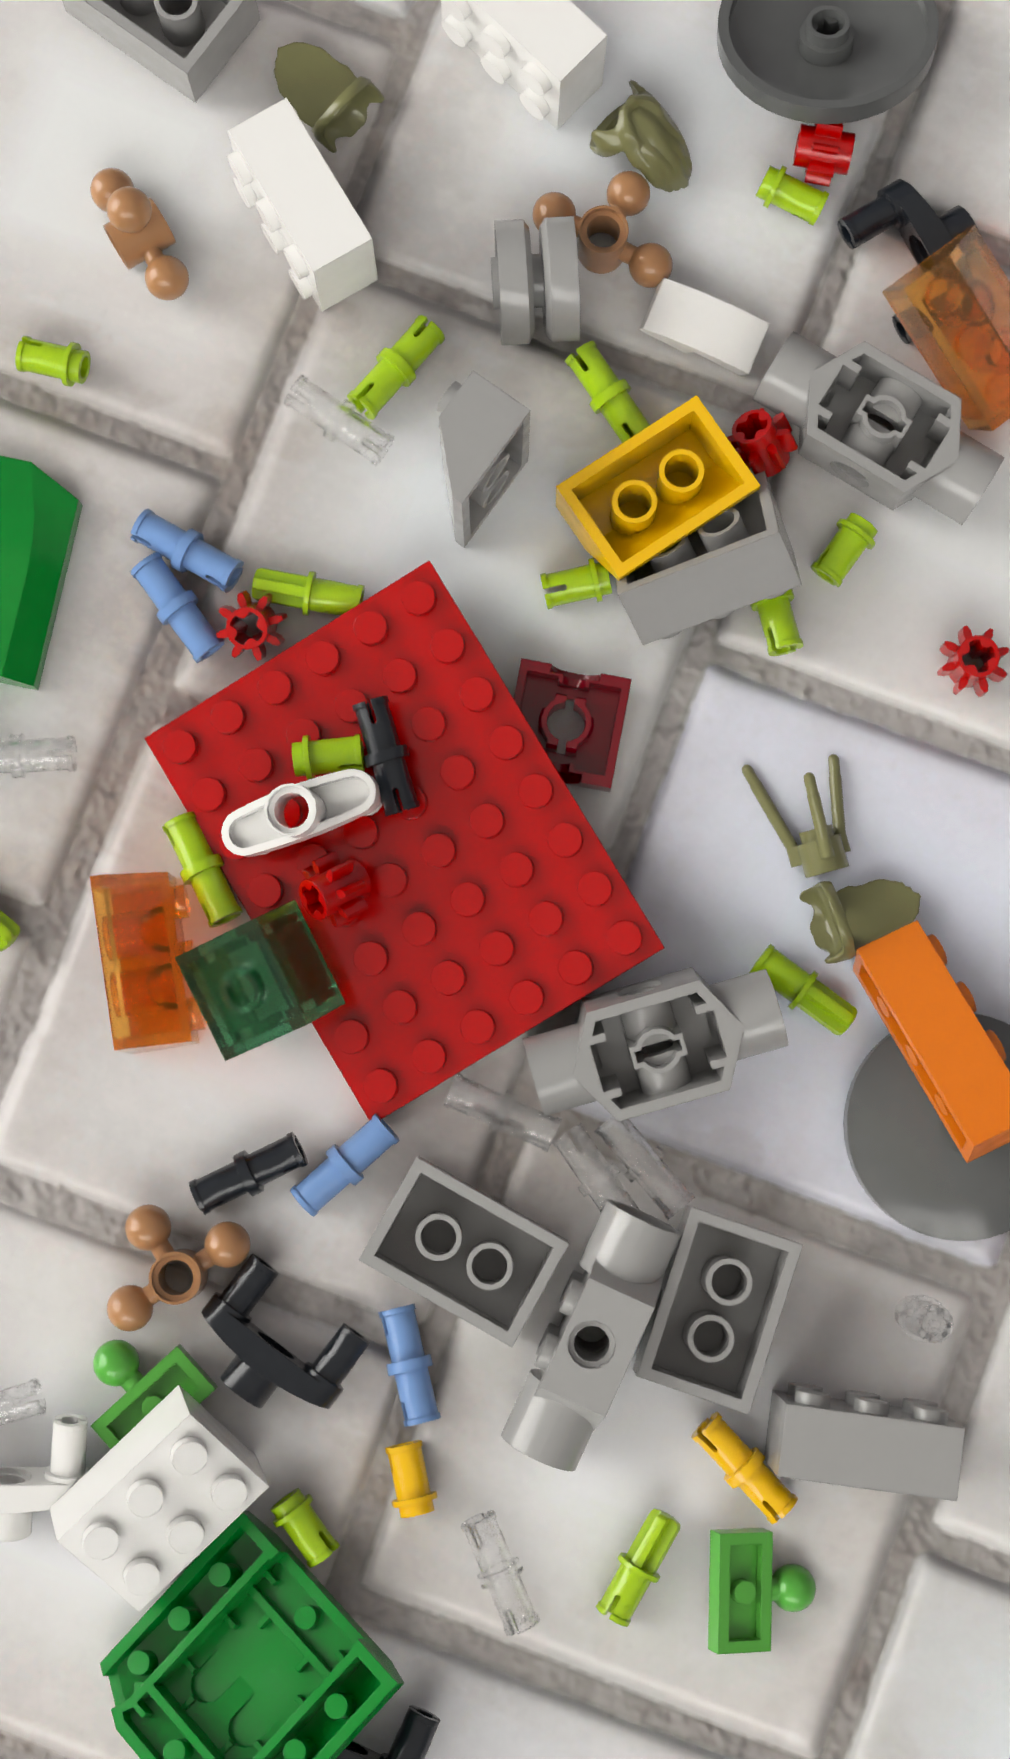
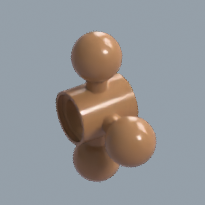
[90,168,189,301]
[532,171,673,288]
[107,1204,251,1332]

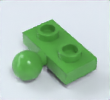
[91,1340,218,1449]
[708,1528,816,1654]

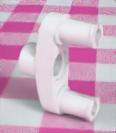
[221,769,383,857]
[0,1414,90,1542]

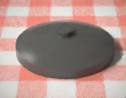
[717,0,939,124]
[843,1013,1010,1241]

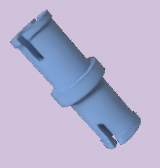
[130,509,244,593]
[131,552,225,663]
[290,1113,400,1217]
[378,1303,441,1427]

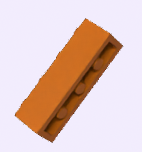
[853,920,1010,1163]

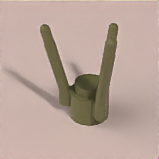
[742,754,851,878]

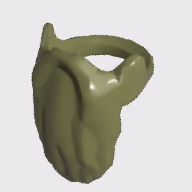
[274,42,384,153]
[589,80,692,192]
[799,879,921,964]

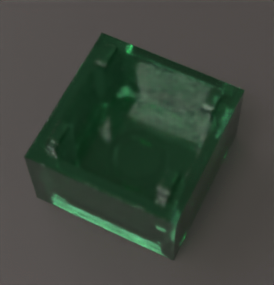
[175,900,345,1061]

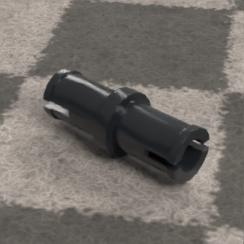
[352,696,421,817]
[189,1132,308,1215]

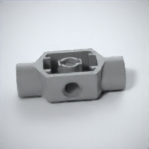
[753,331,1005,525]
[523,967,788,1122]
[501,1199,682,1471]

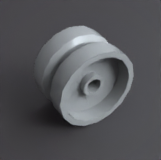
[491,216,580,345]

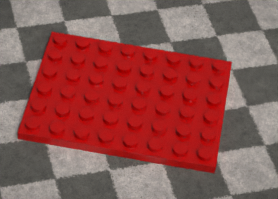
[144,561,665,1121]

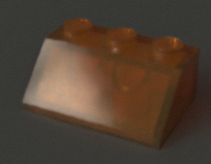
[882,225,1010,431]
[90,872,206,1054]

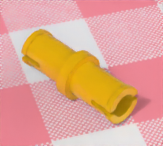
[691,1412,798,1524]

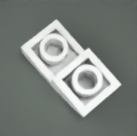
[639,278,770,376]

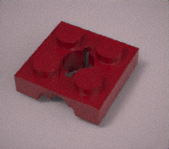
[514,658,632,792]

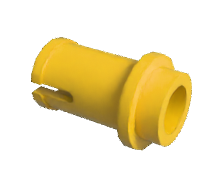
[385,1440,438,1518]

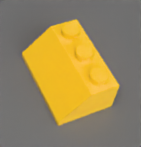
[556,395,761,581]

